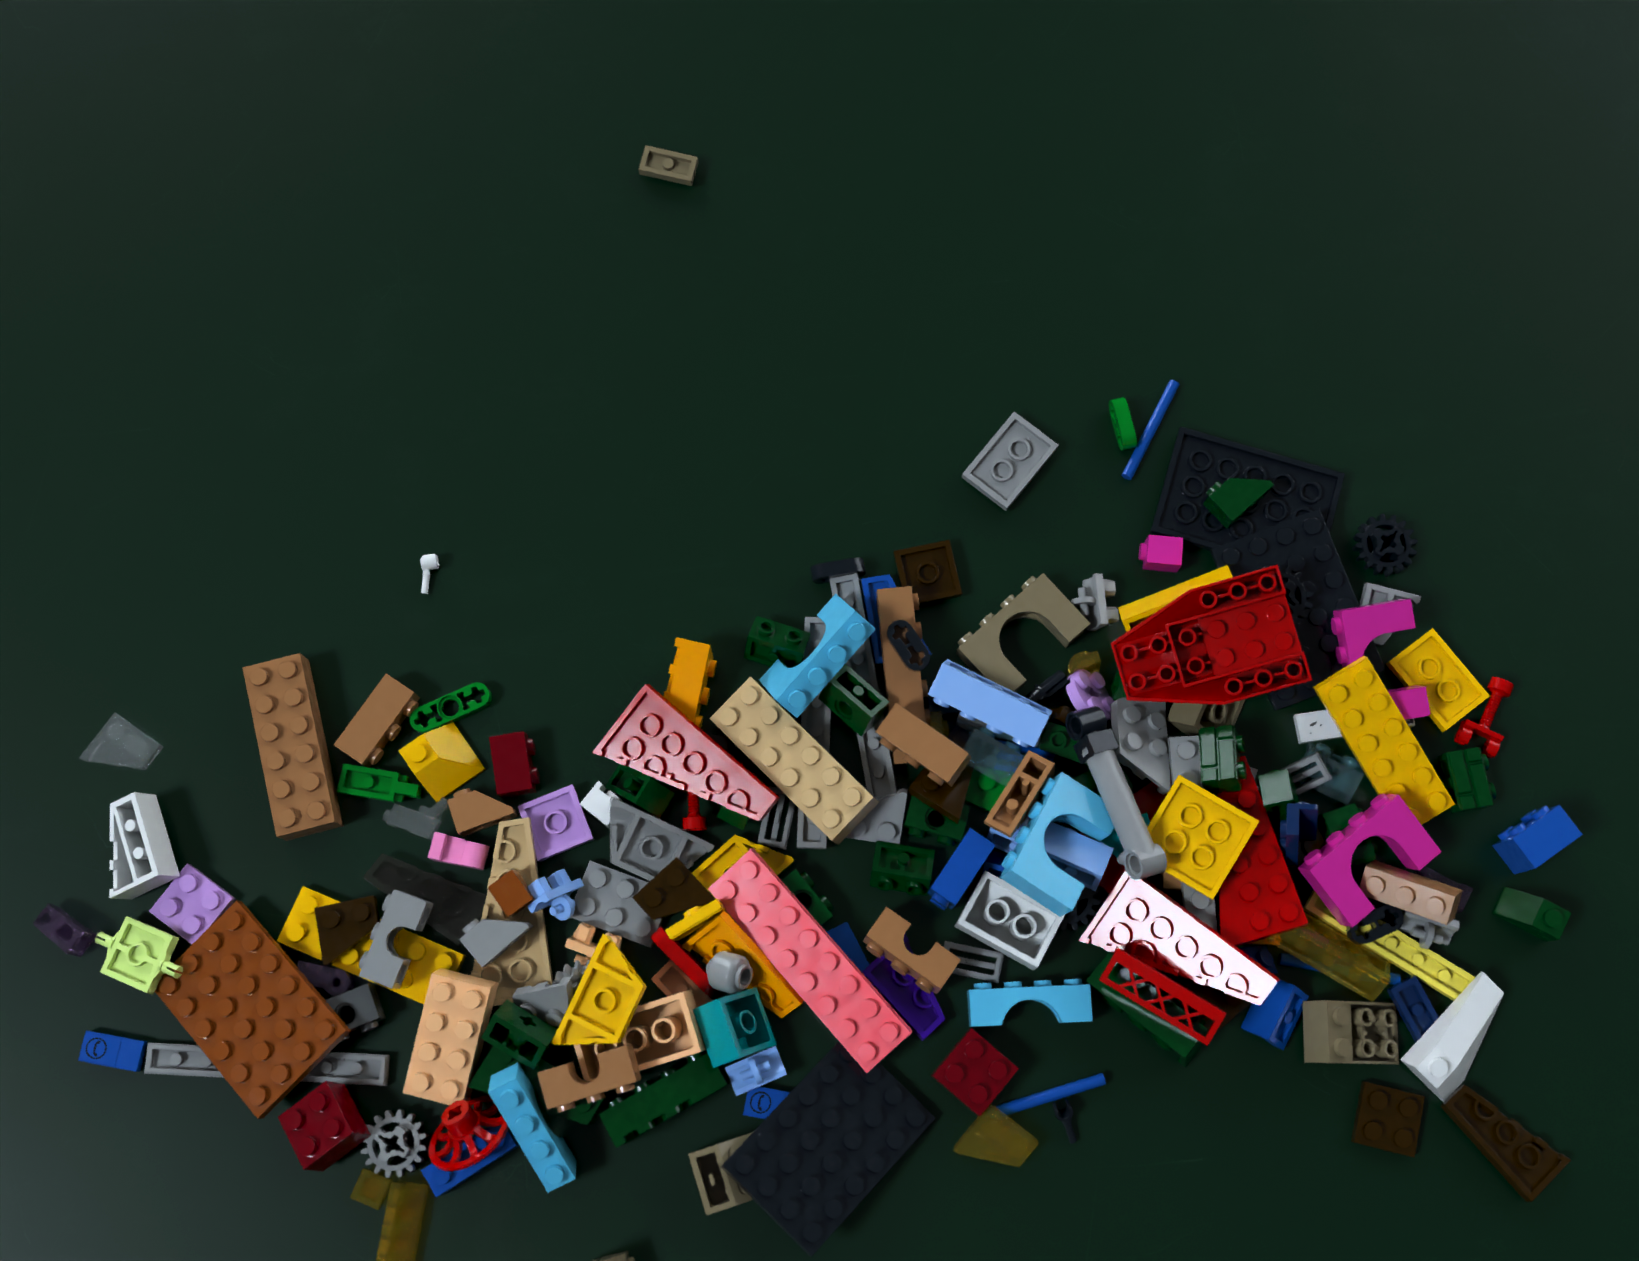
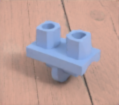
[527,868,584,921]
[725,1046,787,1096]

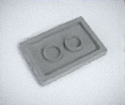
[962,411,1059,511]
[571,861,663,948]

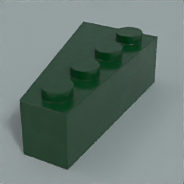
[1086,953,1207,1068]
[467,1046,608,1125]
[599,1051,729,1148]

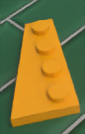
[682,910,804,1019]

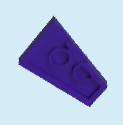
[862,933,945,1041]

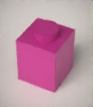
[1138,534,1183,573]

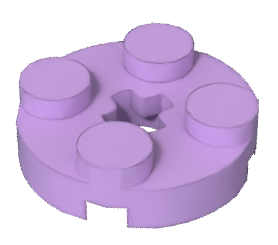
[1066,669,1115,721]

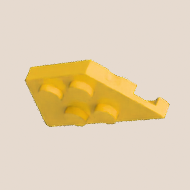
[692,835,795,918]
[551,934,647,1045]

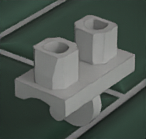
[1071,573,1119,631]
[1398,910,1459,949]

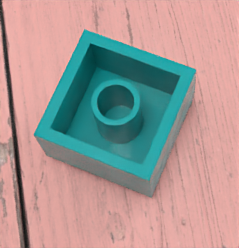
[693,987,777,1068]

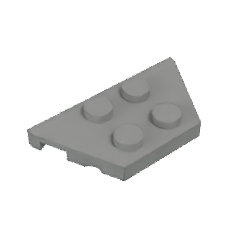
[1111,697,1171,795]
[610,797,715,881]

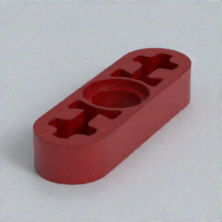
[650,926,720,998]

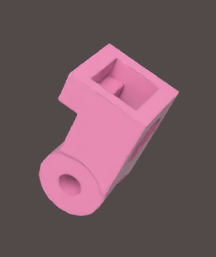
[427,832,490,870]

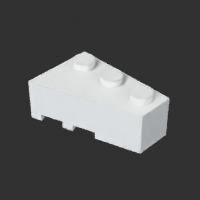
[109,792,180,900]

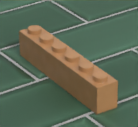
[876,586,931,765]

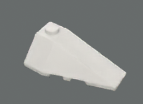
[1400,971,1504,1102]

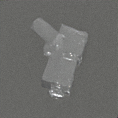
[383,797,449,840]

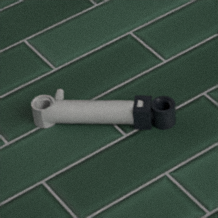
[1065,706,1167,880]

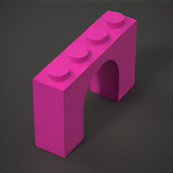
[1331,599,1431,720]
[1298,793,1442,927]

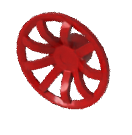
[429,1095,509,1171]

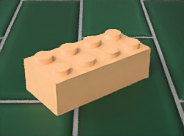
[403,968,499,1105]
[574,989,706,1082]

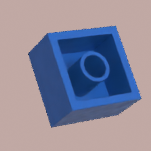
[1492,805,1583,875]

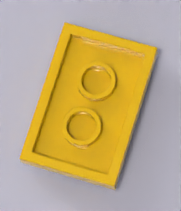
[1386,628,1490,732]

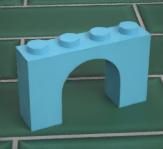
[759,594,876,718]
[1000,772,1114,917]

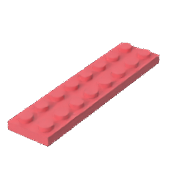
[708,848,913,1073]

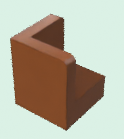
[488,869,534,917]

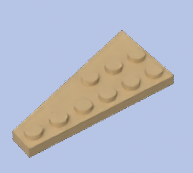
[471,817,553,1006]

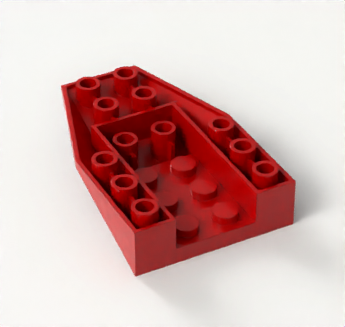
[1111,564,1312,705]

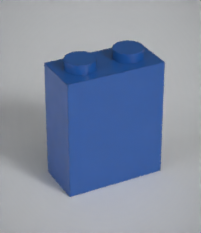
[928,828,995,911]

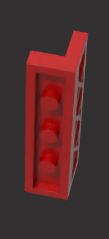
[1099,947,1226,1046]

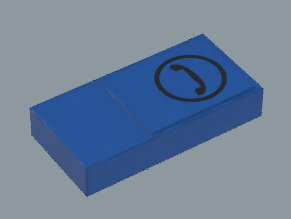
[78,1030,148,1072]
[743,1086,790,1119]

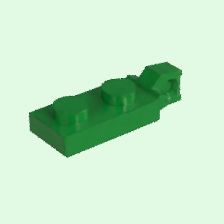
[337,763,423,803]

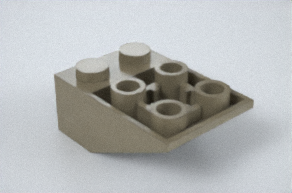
[1302,1000,1399,1065]
[688,1132,753,1216]

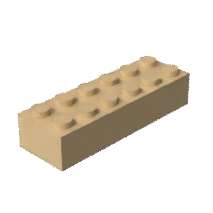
[709,676,879,845]

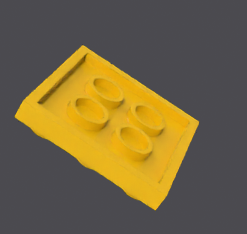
[1147,775,1259,900]

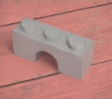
[359,889,434,989]

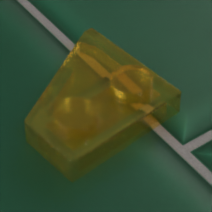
[954,1103,1039,1167]

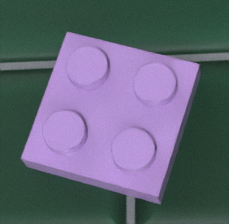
[517,784,594,862]
[149,863,236,944]

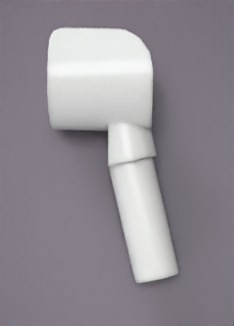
[420,554,439,594]

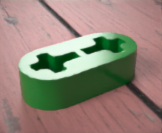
[1109,397,1137,451]

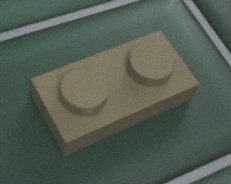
[638,145,699,186]

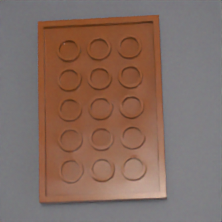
[155,900,351,1119]

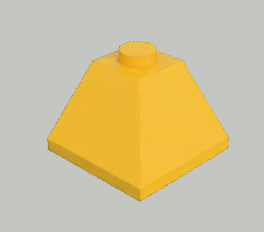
[398,722,486,803]

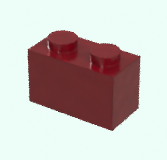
[489,731,540,798]

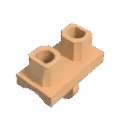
[564,922,622,966]

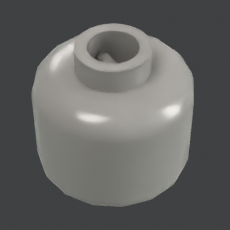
[706,951,753,994]

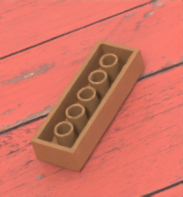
[242,653,344,841]

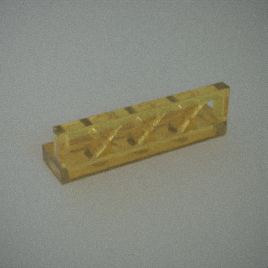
[1267,912,1391,1002]
[376,1180,429,1261]

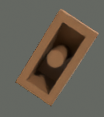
[447,788,519,837]

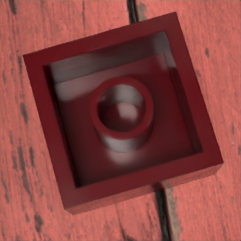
[931,1028,1019,1117]
[278,1081,371,1172]

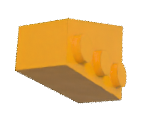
[663,637,717,729]

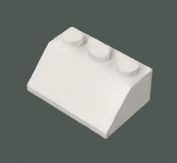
[954,870,1065,970]

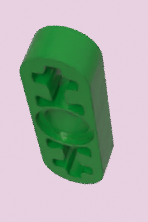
[410,682,492,734]

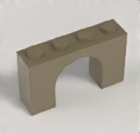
[956,573,1091,692]

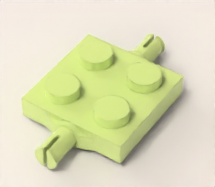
[95,916,183,994]

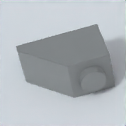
[459,918,534,967]

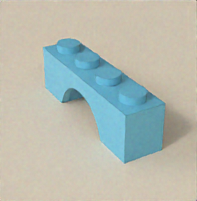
[967,979,1093,1027]
[488,1062,577,1193]

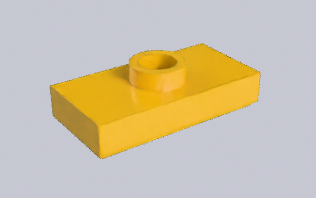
[665,899,726,941]

